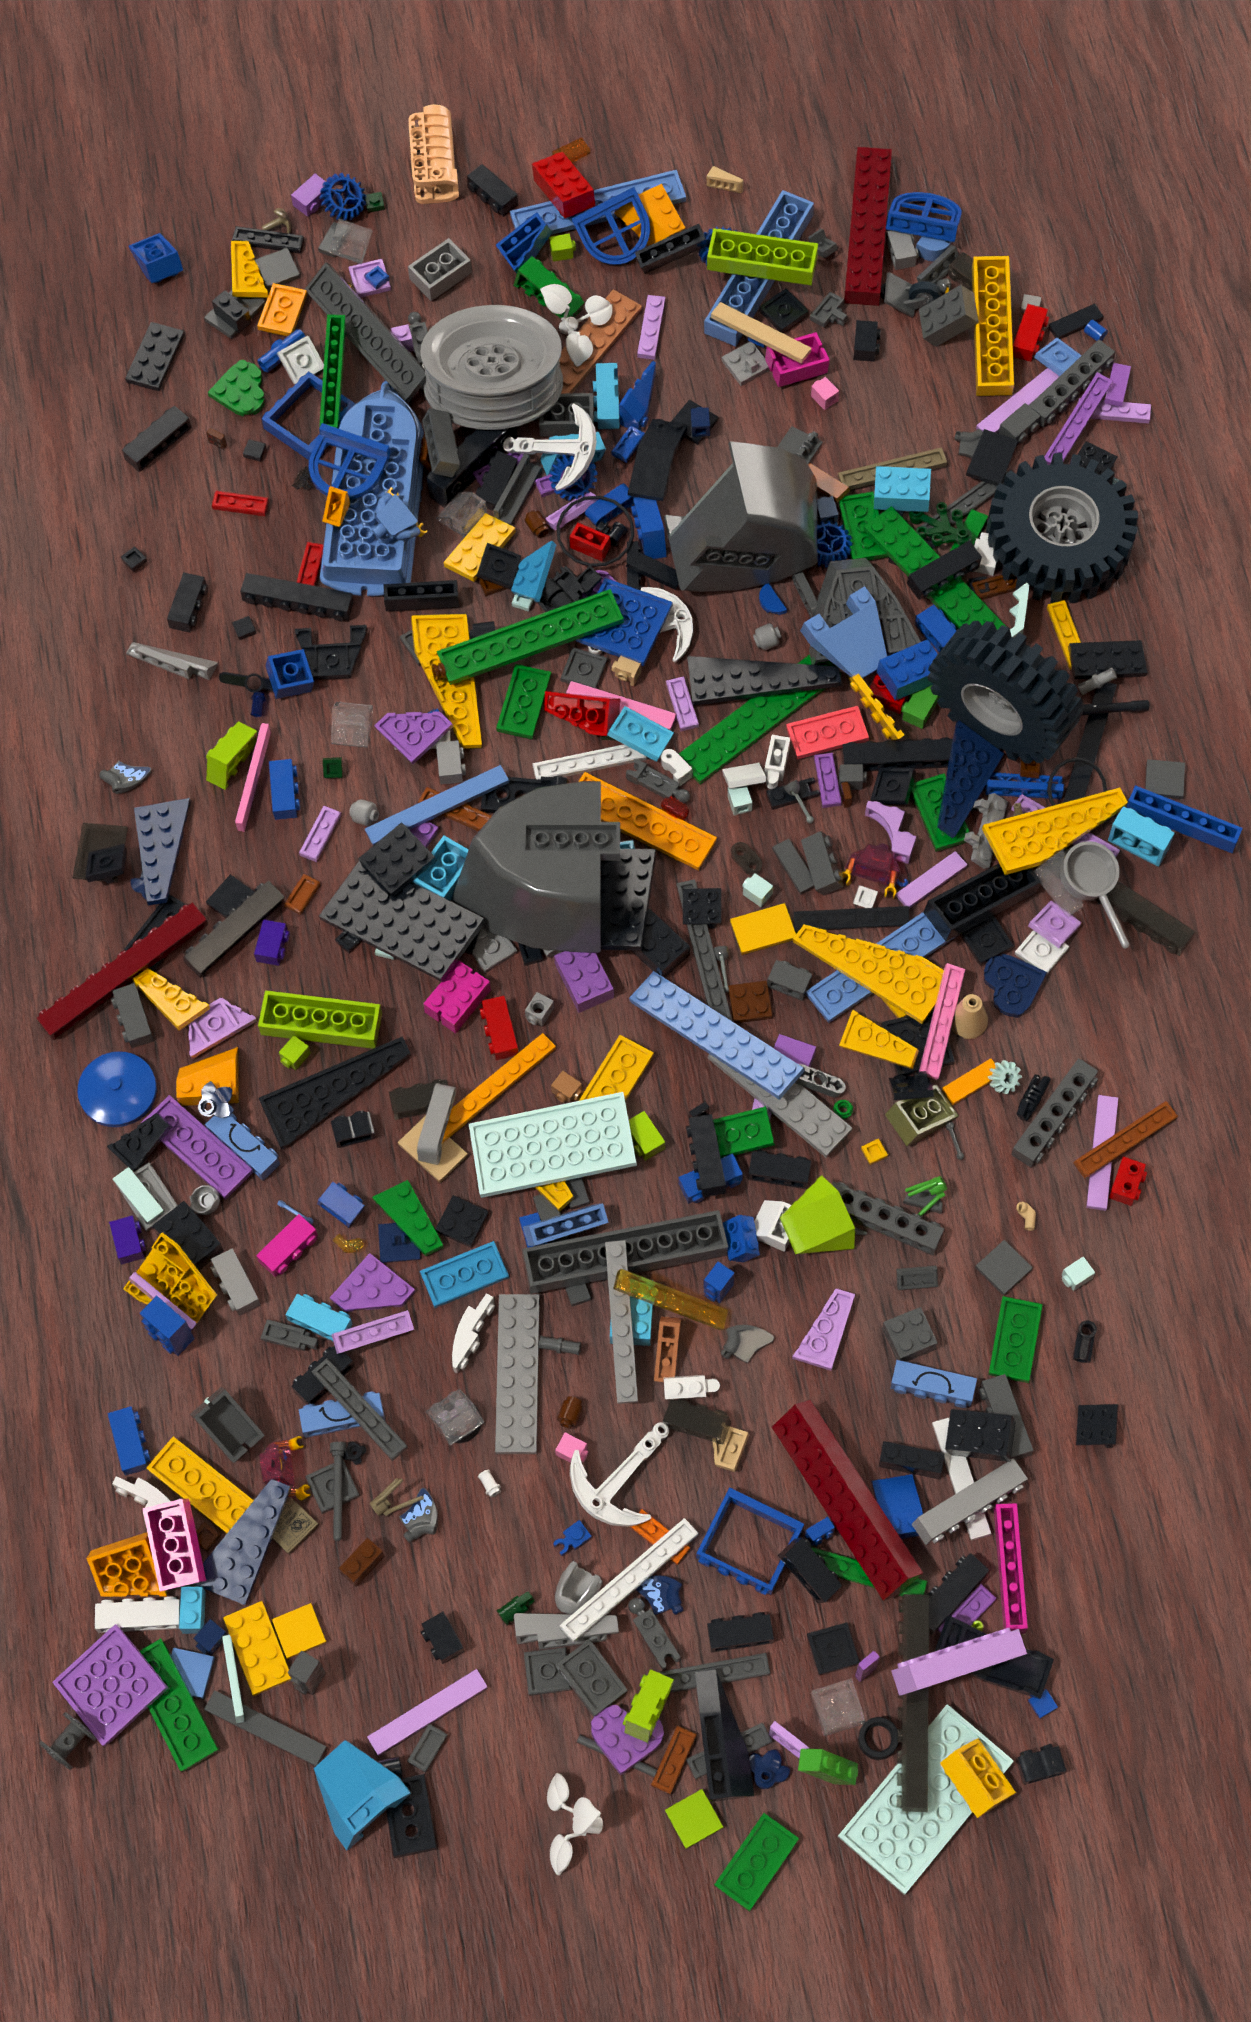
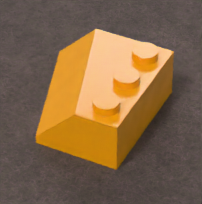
[614,184,685,246]
[176,1047,239,1106]
[86,1532,167,1597]

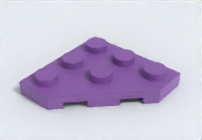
[374,712,454,764]
[330,1253,415,1312]

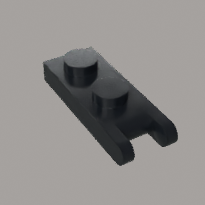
[766,777,820,810]

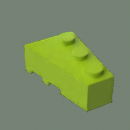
[623,1669,674,1743]

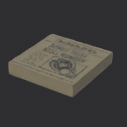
[272,1496,319,1554]

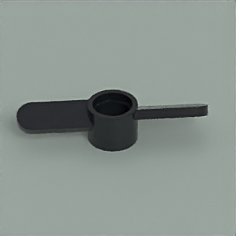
[219,672,273,693]

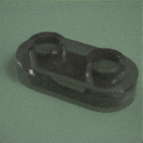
[731,842,762,876]

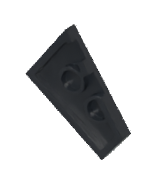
[107,1113,173,1172]

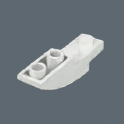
[452,1293,495,1374]
[112,1477,170,1508]

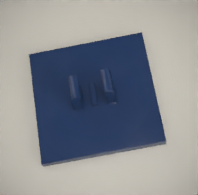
[378,1223,420,1263]

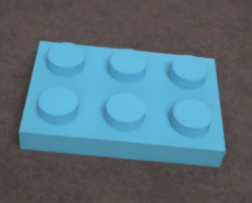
[607,706,674,762]

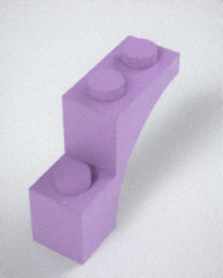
[865,801,916,864]

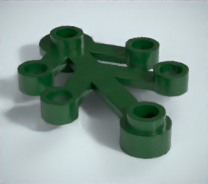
[909,502,972,546]

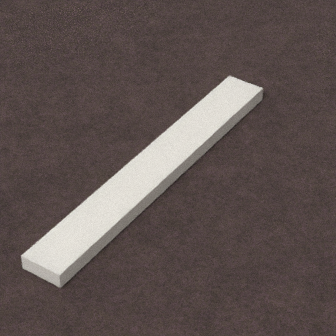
[559,1518,698,1643]

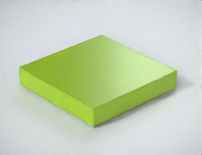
[665,1789,723,1849]

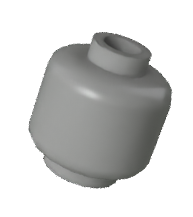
[753,623,782,651]
[349,799,379,826]

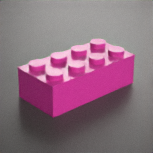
[143,1499,206,1591]

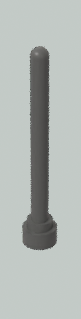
[330,1442,346,1541]

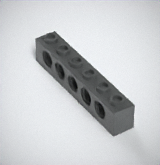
[1029,340,1115,428]
[1011,1058,1098,1167]
[832,1182,944,1256]

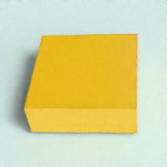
[861,1138,888,1165]

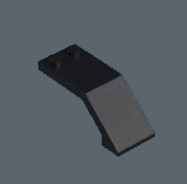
[628,419,687,501]
[934,1616,1054,1699]

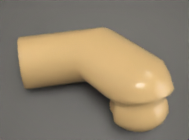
[1016,1202,1036,1231]

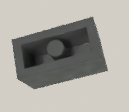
[999,403,1041,443]
[767,960,812,1001]

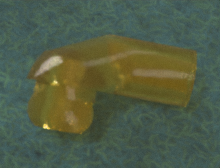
[333,1234,364,1253]

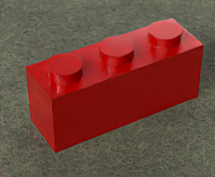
[1013,304,1050,362]
[479,996,518,1060]

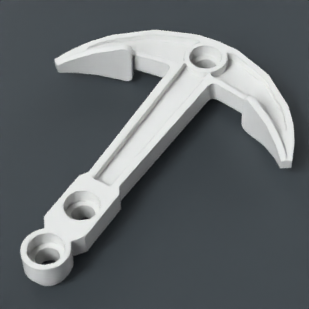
[503,404,597,491]
[588,587,693,663]
[570,1422,669,1527]

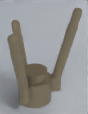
[369,1478,424,1517]

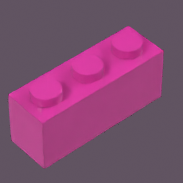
[256,1214,318,1277]

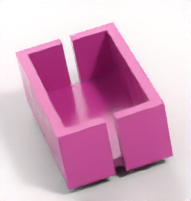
[765,332,830,387]
[423,961,491,1034]

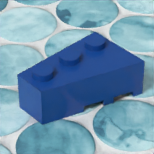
[496,212,553,273]
[631,497,667,559]

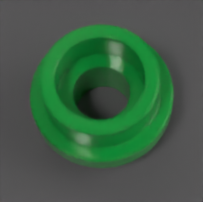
[833,1100,853,1119]

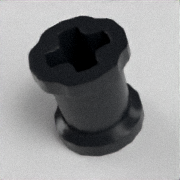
[606,522,628,547]

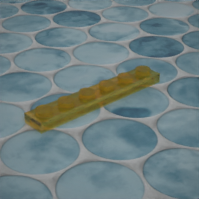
[613,1269,728,1330]

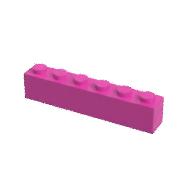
[994,1503,1028,1634]

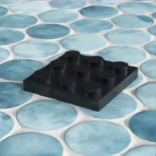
[358,822,437,897]
[882,1010,955,1076]

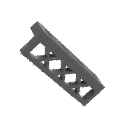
[493,453,542,526]

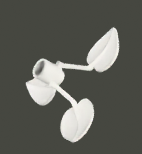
[540,284,612,367]
[547,1773,603,1876]

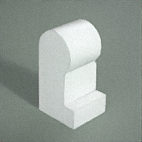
[661,749,693,786]

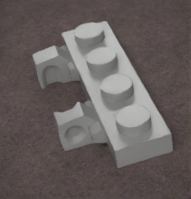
[964,793,1008,869]

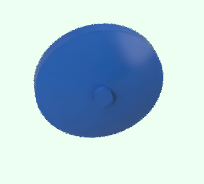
[77,1052,157,1127]

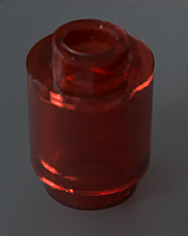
[660,796,690,821]

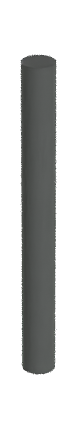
[577,1735,658,1777]

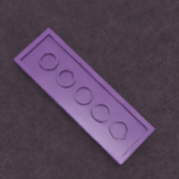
[141,1095,253,1200]

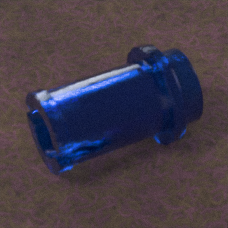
[250,692,266,717]

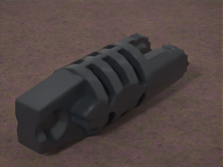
[1017,1074,1051,1121]

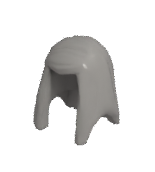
[555,1561,602,1614]

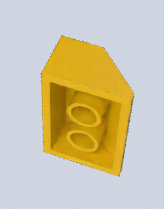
[940,1738,1016,1818]

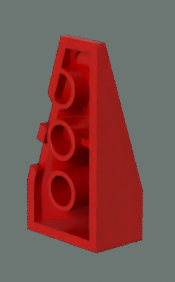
[544,691,621,736]

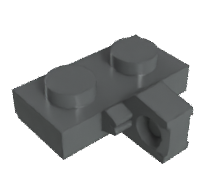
[810,292,847,327]

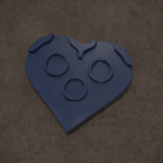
[984,954,1047,1018]

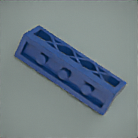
[986,773,1064,799]

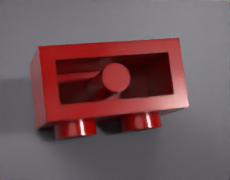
[569,523,611,562]
[869,674,910,714]
[1109,1156,1147,1206]

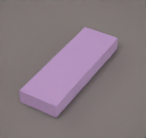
[666,676,699,731]
[299,806,341,862]

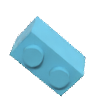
[179,1587,206,1634]

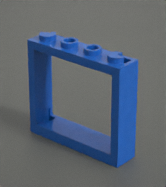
[262,371,355,460]
[696,1487,804,1595]

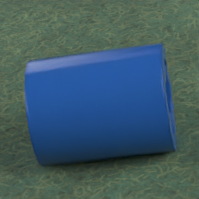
[1084,320,1108,341]

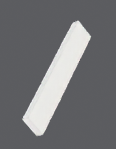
[533,745,647,780]
[932,1417,991,1541]

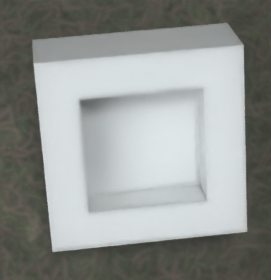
[853,885,878,908]

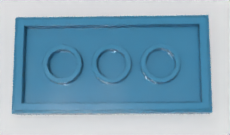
[420,1241,509,1308]

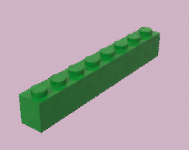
[319,314,346,429]

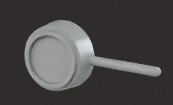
[1060,841,1129,949]

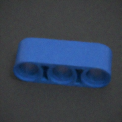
[585,483,636,527]

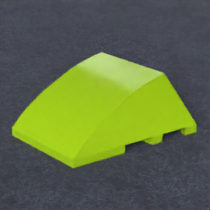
[779,1175,855,1254]

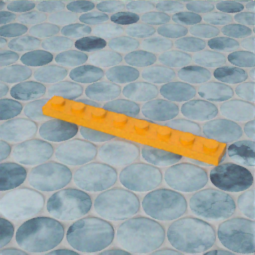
[441,1033,556,1144]

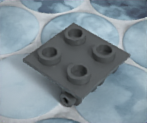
[777,426,823,464]

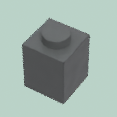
[839,764,866,790]

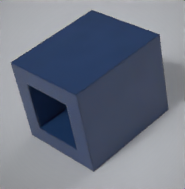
[691,407,710,437]
[193,1619,228,1655]

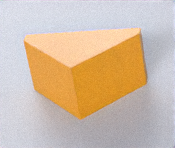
[322,486,350,527]

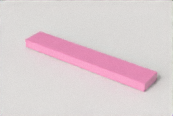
[566,681,676,731]
[235,723,271,832]
[919,963,965,1080]

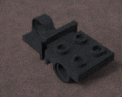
[537,565,603,612]

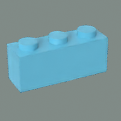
[286,1294,353,1341]

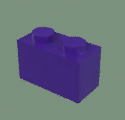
[254,920,290,966]
[109,1215,146,1265]

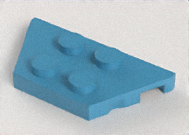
[511,541,557,602]

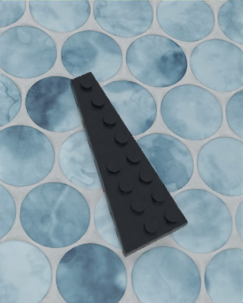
[687,656,841,706]
[259,1036,411,1150]

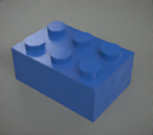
[877,639,938,701]
[140,1295,195,1356]

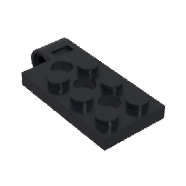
[481,776,569,813]
[378,1757,437,1858]

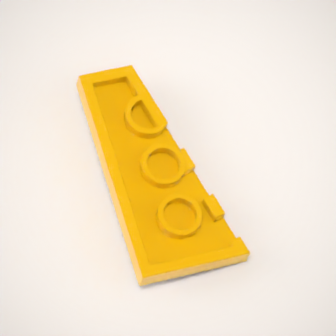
[231,241,268,298]
[132,968,210,1031]

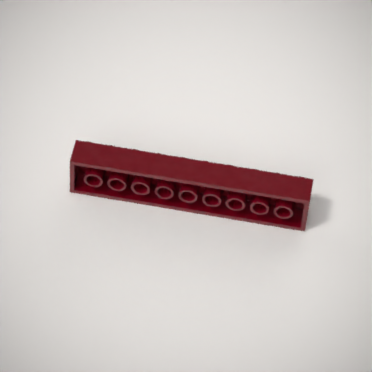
[844,147,892,306]
[772,1400,923,1601]

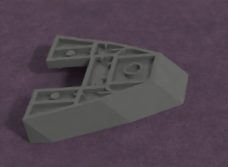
[809,558,921,665]

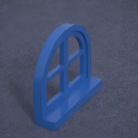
[572,187,650,265]
[886,192,962,242]
[309,423,391,500]

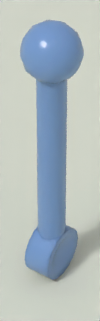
[277,1200,313,1224]

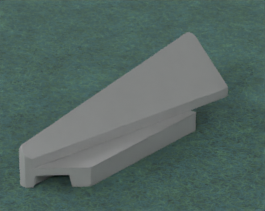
[126,642,218,680]
[514,1613,619,1650]

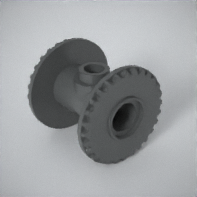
[39,1712,97,1770]

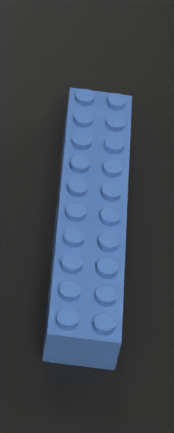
[704,190,814,347]

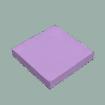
[348,259,391,298]
[1028,901,1082,948]
[769,1721,809,1758]

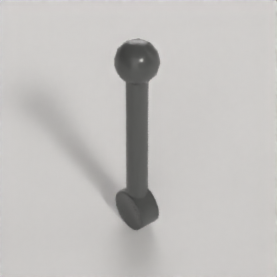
[946,1122,964,1160]

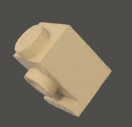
[611,656,641,687]

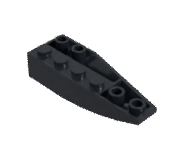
[695,1669,754,1802]

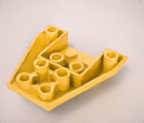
[123,1232,217,1324]

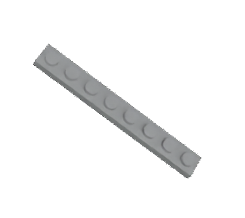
[605,1241,638,1404]

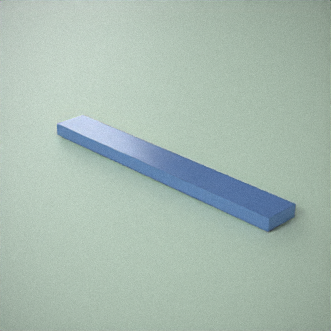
[365,765,509,846]

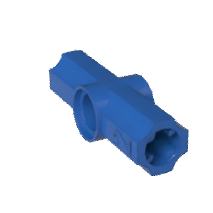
[257,329,305,372]

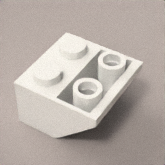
[754,1200,791,1252]

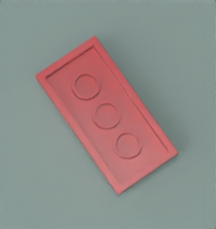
[786,706,869,759]

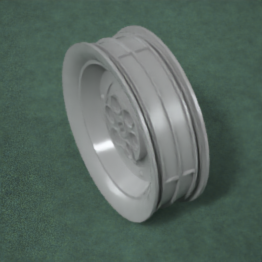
[421,305,563,430]

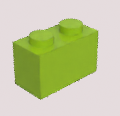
[629,1111,665,1161]

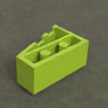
[206,721,257,790]

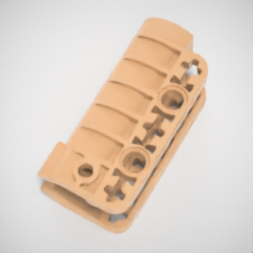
[409,105,459,204]

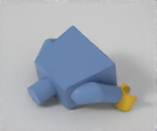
[372,487,427,540]

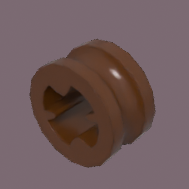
[432,662,446,681]

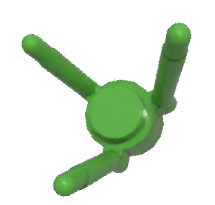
[905,1176,948,1216]

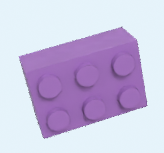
[554,951,614,1013]

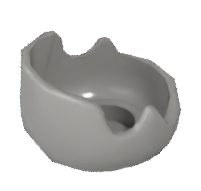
[189,1185,220,1215]

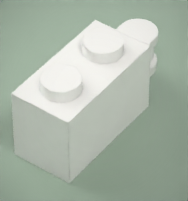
[974,532,996,576]
[764,735,790,789]
[663,1375,720,1399]

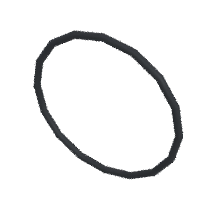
[556,496,634,567]

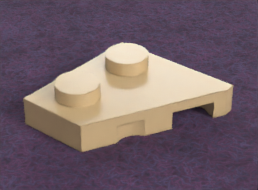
[711,1421,749,1472]

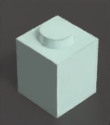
[727,786,752,816]
[742,873,773,907]
[1062,1257,1095,1291]

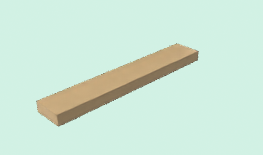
[711,302,811,364]

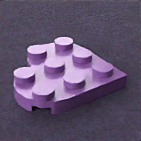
[591,1705,664,1776]

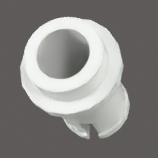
[478,1470,501,1498]

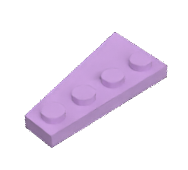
[792,1289,855,1371]

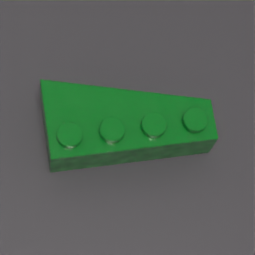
[513,256,585,318]

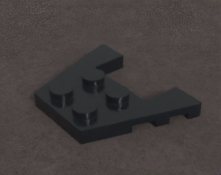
[295,625,367,680]

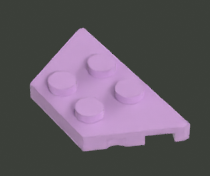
[188,998,257,1059]

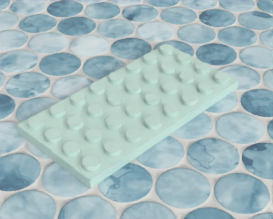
[469,1092,637,1198]
[838,1704,1014,1895]

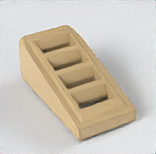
[707,166,743,193]

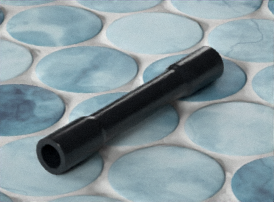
[1080,700,1150,716]

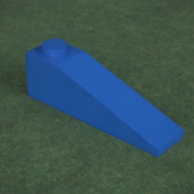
[619,361,656,430]

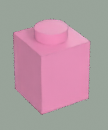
[811,377,839,410]
[555,1433,589,1463]

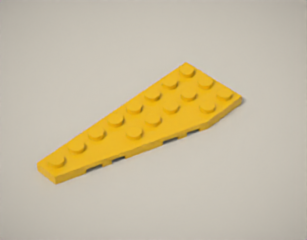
[411,614,482,749]
[982,788,1128,875]
[793,924,944,1024]

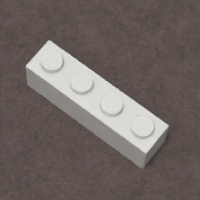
[95,1596,181,1633]

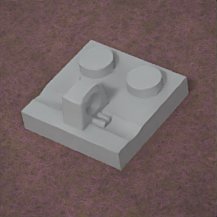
[722,342,770,386]

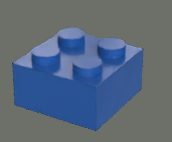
[805,1517,835,1546]

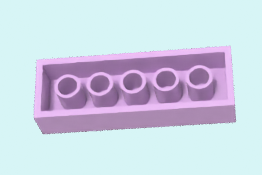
[891,1627,1027,1696]

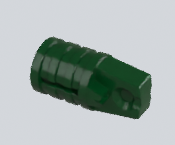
[496,1592,535,1626]

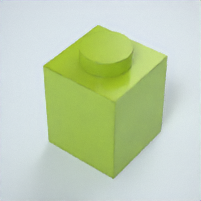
[549,234,576,262]
[279,1035,311,1070]

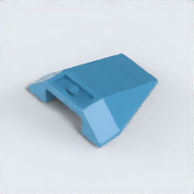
[314,1740,411,1850]

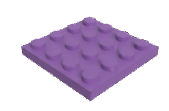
[52,1624,169,1747]

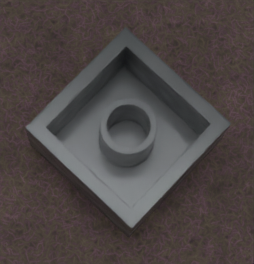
[882,1307,938,1362]

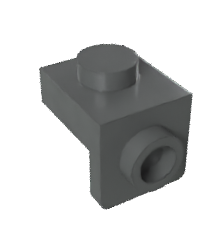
[808,229,838,258]

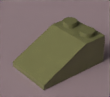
[885,1084,959,1146]

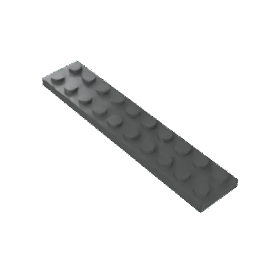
[304,262,426,403]

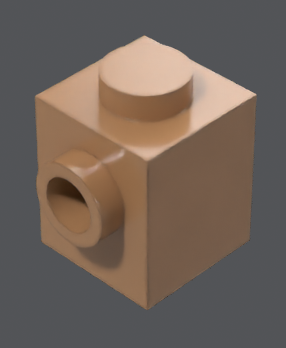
[551,1071,583,1103]

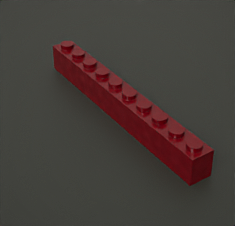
[37,902,208,1040]

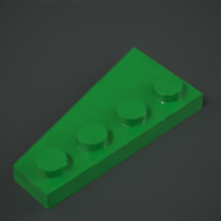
[372,1180,444,1256]

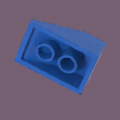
[128,233,183,283]
[872,1474,923,1539]

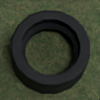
[858,1717,899,1760]

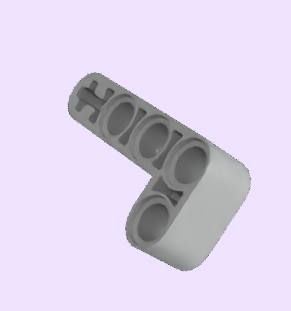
[417,1083,456,1165]

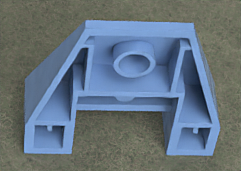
[800,587,887,679]

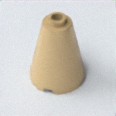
[951,994,988,1039]

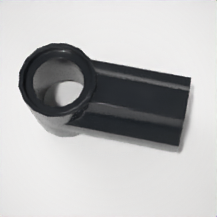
[1072,1320,1097,1363]

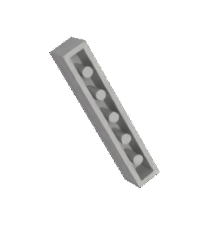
[912,1458,1028,1545]

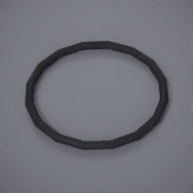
[1047,757,1107,806]

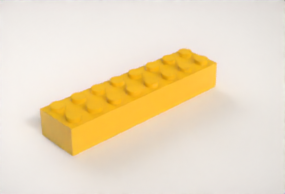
[972,256,1014,396]

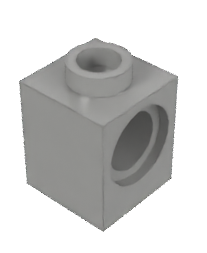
[525,992,554,1027]

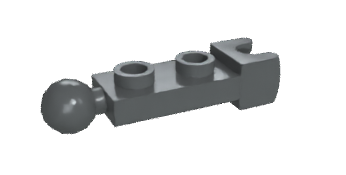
[408,312,428,365]
[626,759,690,804]
[628,1598,681,1671]

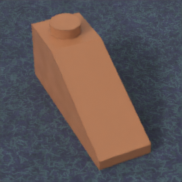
[654,1316,681,1382]

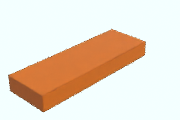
[629,1509,690,1565]

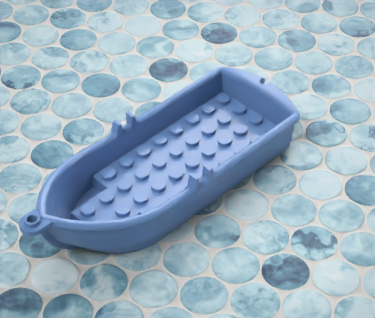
[320,381,424,596]

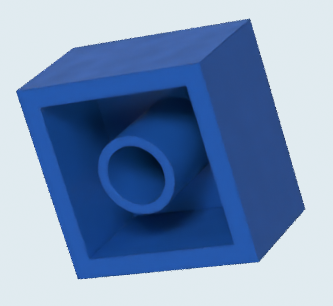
[265,649,314,699]

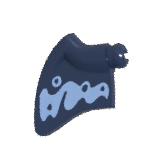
[636,1576,683,1615]

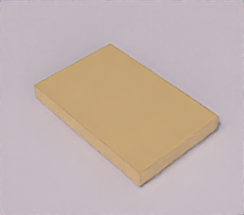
[398,1116,468,1183]

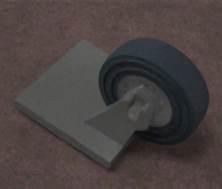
[884,272,941,317]

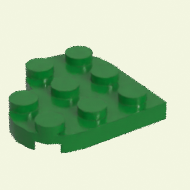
[208,360,265,416]

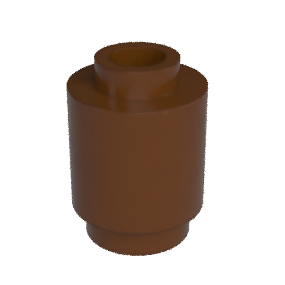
[524,510,550,538]
[557,1396,583,1429]

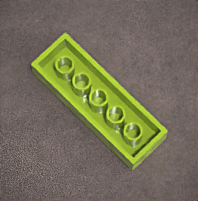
[707,228,818,285]
[258,991,382,1049]

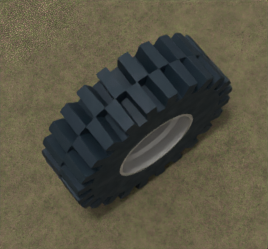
[986,453,1138,603]
[928,621,1083,763]

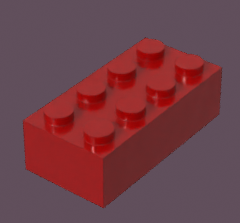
[532,151,596,219]

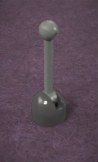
[784,779,814,823]
[713,946,729,992]

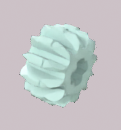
[988,1060,1023,1094]

